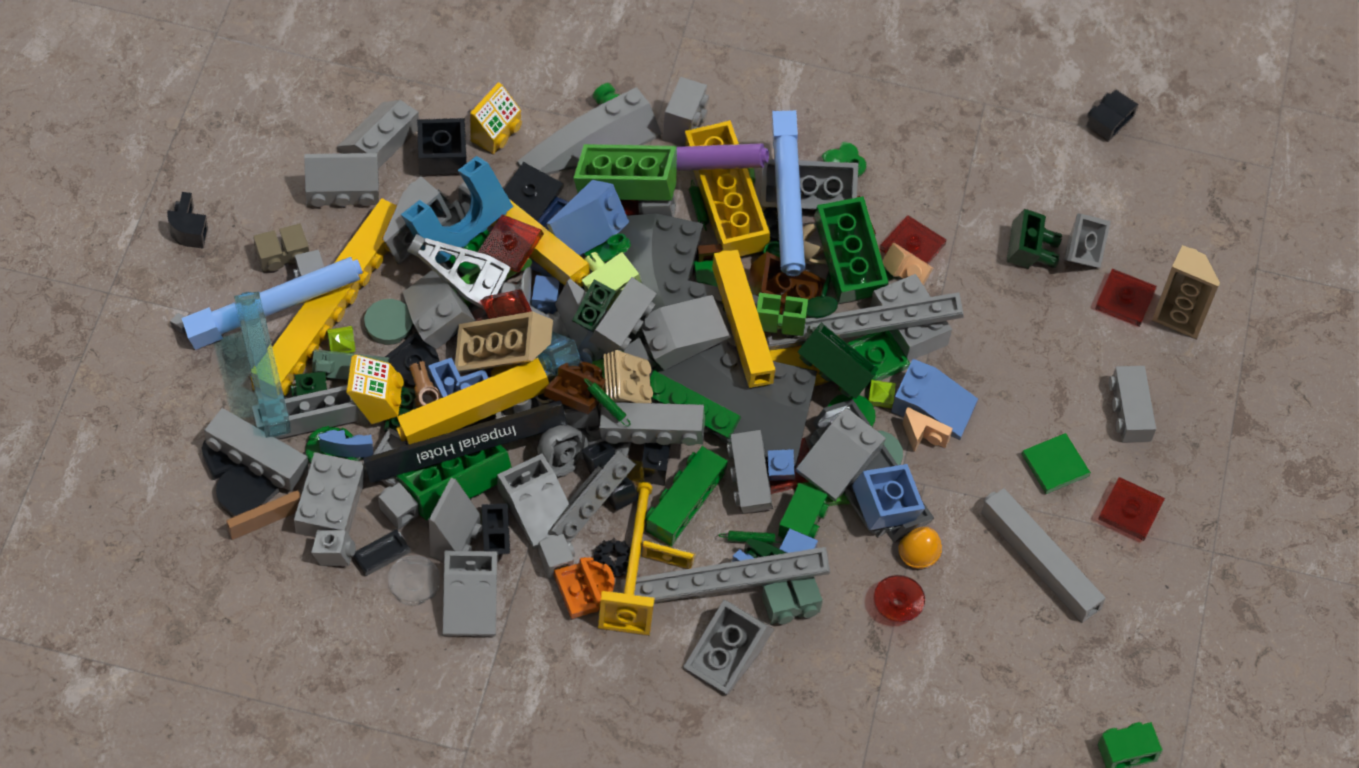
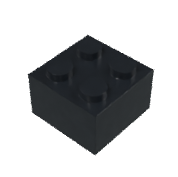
[417,118,467,175]

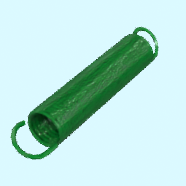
[689,180,709,231]
[584,379,631,426]
[718,530,784,544]

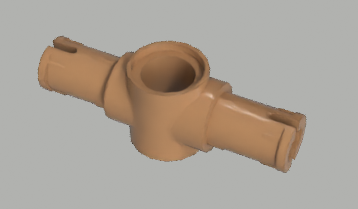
[409,361,441,408]

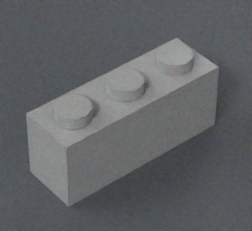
[589,277,657,354]
[1109,366,1156,443]
[727,430,773,514]

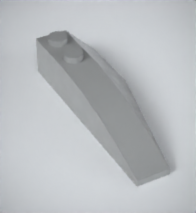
[517,87,661,175]

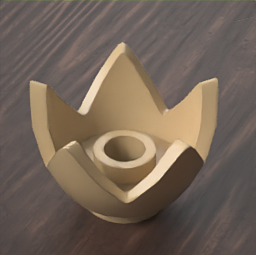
[803,224,827,265]

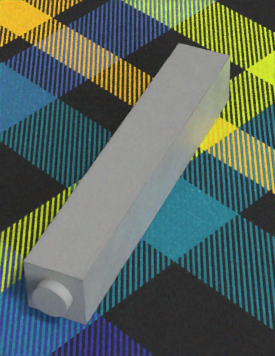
[981,488,1106,623]

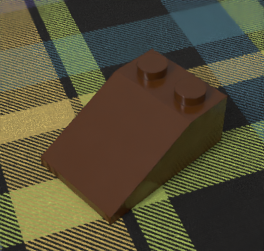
[748,252,825,318]

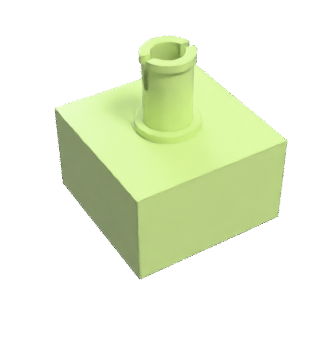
[582,252,642,311]

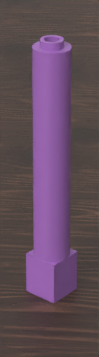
[677,143,769,171]

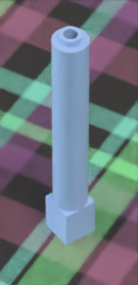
[772,110,805,276]
[182,257,363,350]

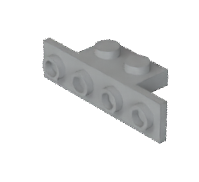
[552,451,636,542]

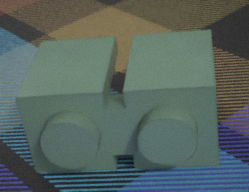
[762,577,823,625]

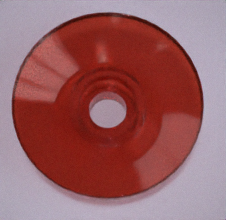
[874,575,925,623]

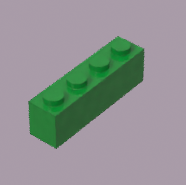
[645,446,728,546]

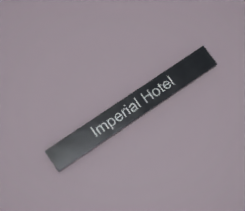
[363,400,567,483]

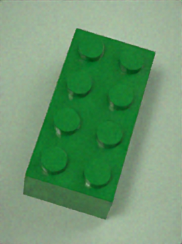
[814,196,889,304]

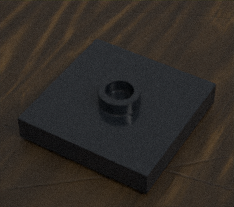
[504,162,564,221]

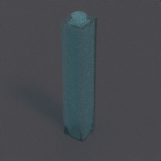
[234,291,291,438]

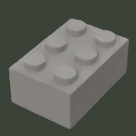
[870,274,952,361]
[294,452,366,537]

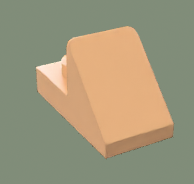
[882,243,933,285]
[902,407,953,452]

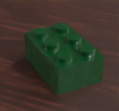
[798,322,879,399]

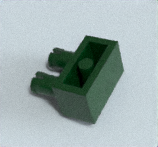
[1007,208,1062,269]

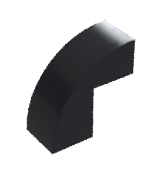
[581,441,638,511]
[481,503,510,554]

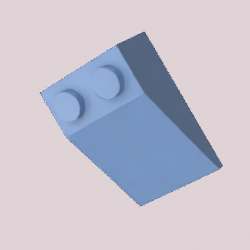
[546,180,629,255]
[891,359,978,439]

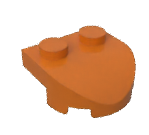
[554,557,615,619]

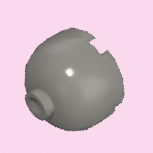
[537,425,588,476]

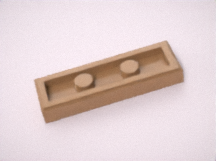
[226,491,301,540]

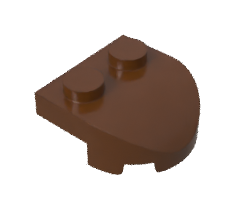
[544,361,606,414]

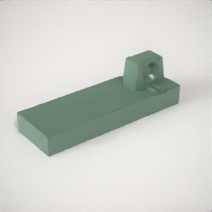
[312,349,389,380]

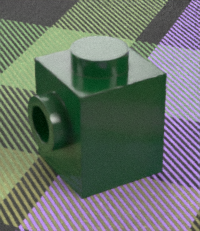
[291,371,327,397]

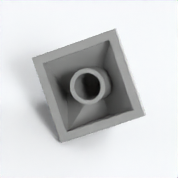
[1064,213,1111,268]

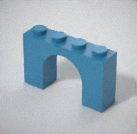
[401,156,513,264]

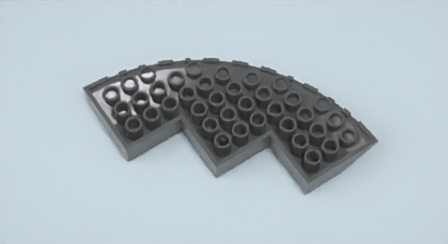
[604,213,817,469]

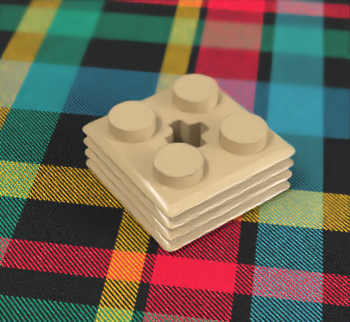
[603,350,653,403]

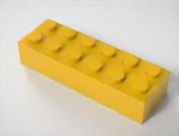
[685,120,770,256]

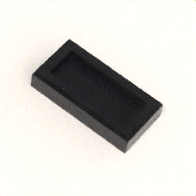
[353,529,411,576]

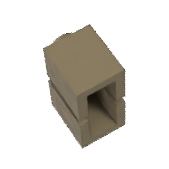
[253,223,309,272]

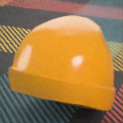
[898,527,942,569]

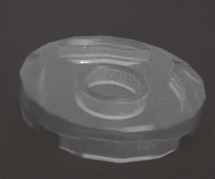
[388,555,440,605]

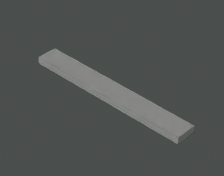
[766,292,964,351]
[621,547,830,602]

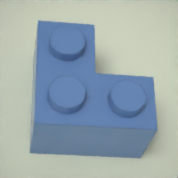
[428,358,488,398]

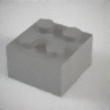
[662,77,709,147]

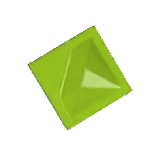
[327,326,356,353]
[868,380,896,409]

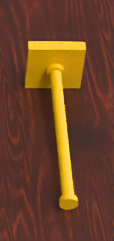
[598,482,654,635]

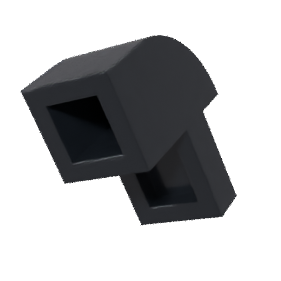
[167,192,208,249]

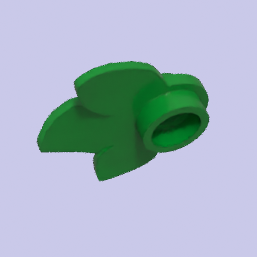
[822,142,867,177]
[584,234,631,262]

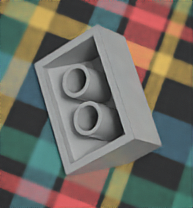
[337,100,419,169]
[304,153,379,207]

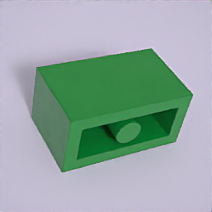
[778,483,829,539]
[1097,722,1163,768]

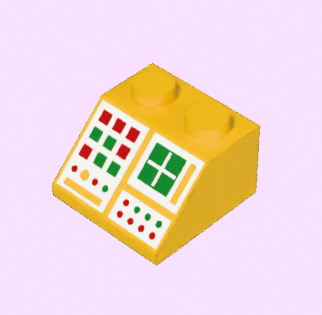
[470,82,522,154]
[347,355,404,424]

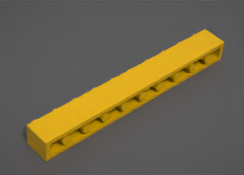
[251,198,397,401]

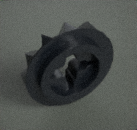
[593,538,631,577]

